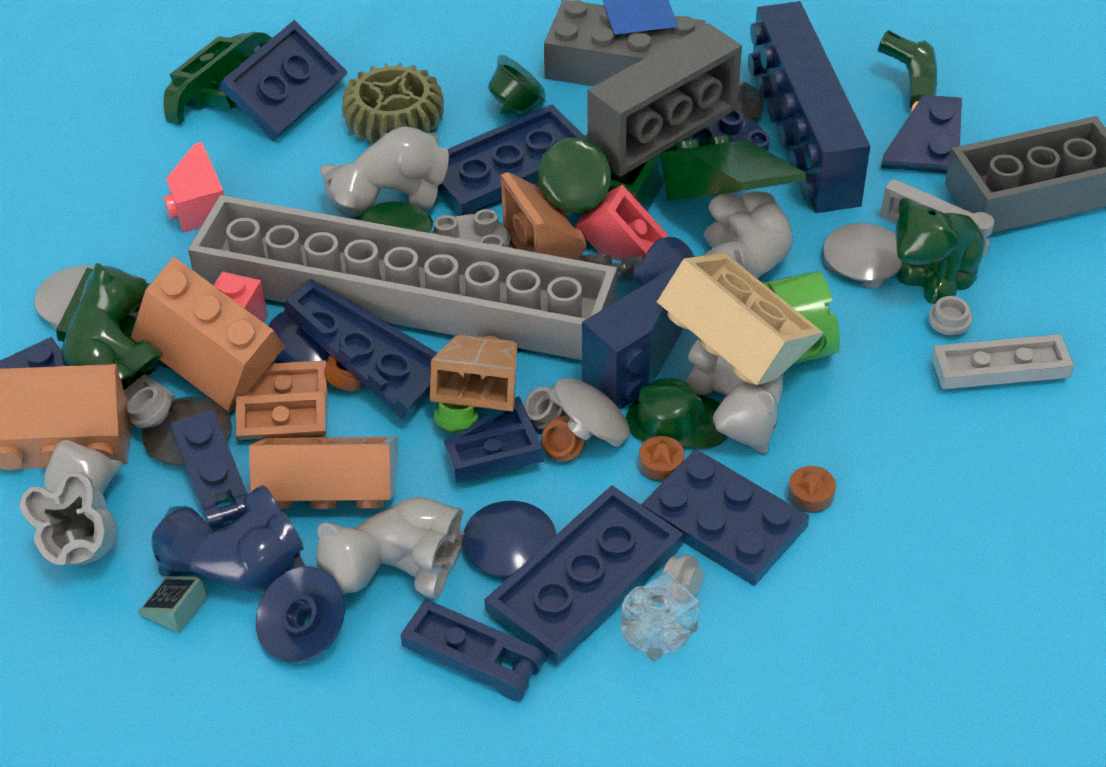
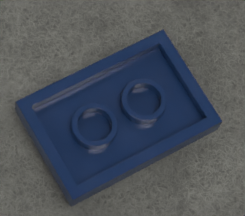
[219,20,348,140]
[641,449,809,586]

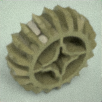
[341,62,444,146]

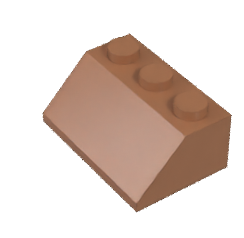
[131,257,285,413]
[0,364,133,470]
[249,436,399,509]

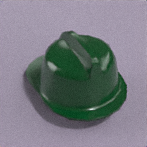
[488,55,546,116]
[626,378,728,449]

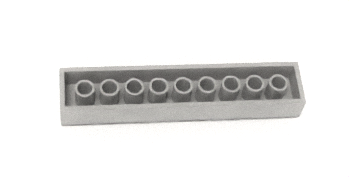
[188,195,617,360]

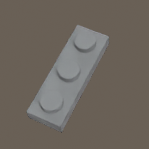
[931,334,1074,389]

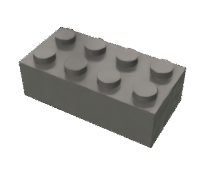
[544,0,706,86]
[587,23,742,177]
[945,116,1106,233]

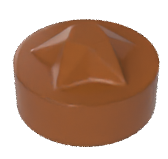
[324,355,364,391]
[639,436,685,481]
[788,466,836,512]

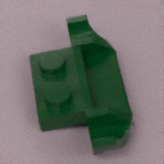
[163,32,272,124]

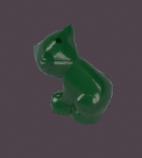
[895,198,985,304]
[62,263,163,390]

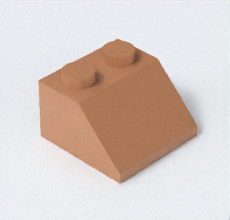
[501,172,586,261]

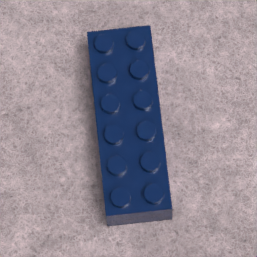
[748,1,871,213]

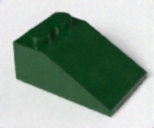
[660,134,806,201]

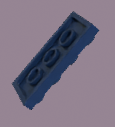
[438,104,585,215]
[484,485,684,665]

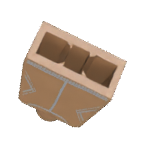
[430,335,517,411]

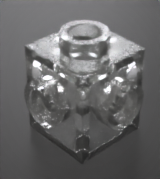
[621,571,700,662]

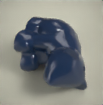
[151,485,305,592]

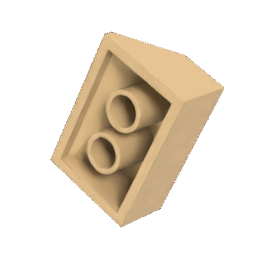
[657,253,824,385]

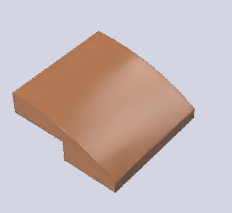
[236,360,328,440]

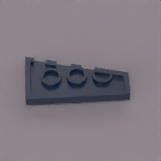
[284,279,438,421]

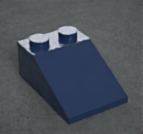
[582,263,684,409]

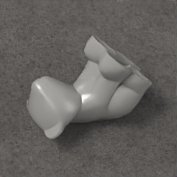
[320,126,449,219]
[702,191,792,279]
[686,338,784,454]
[19,440,123,565]
[316,496,464,600]

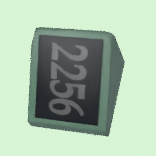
[139,576,207,633]

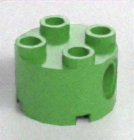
[763,271,840,365]

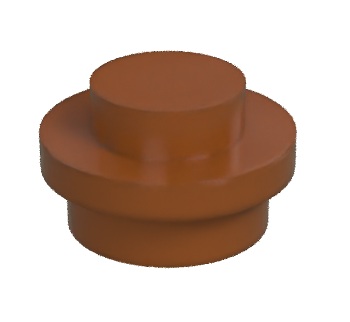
[541,416,586,462]

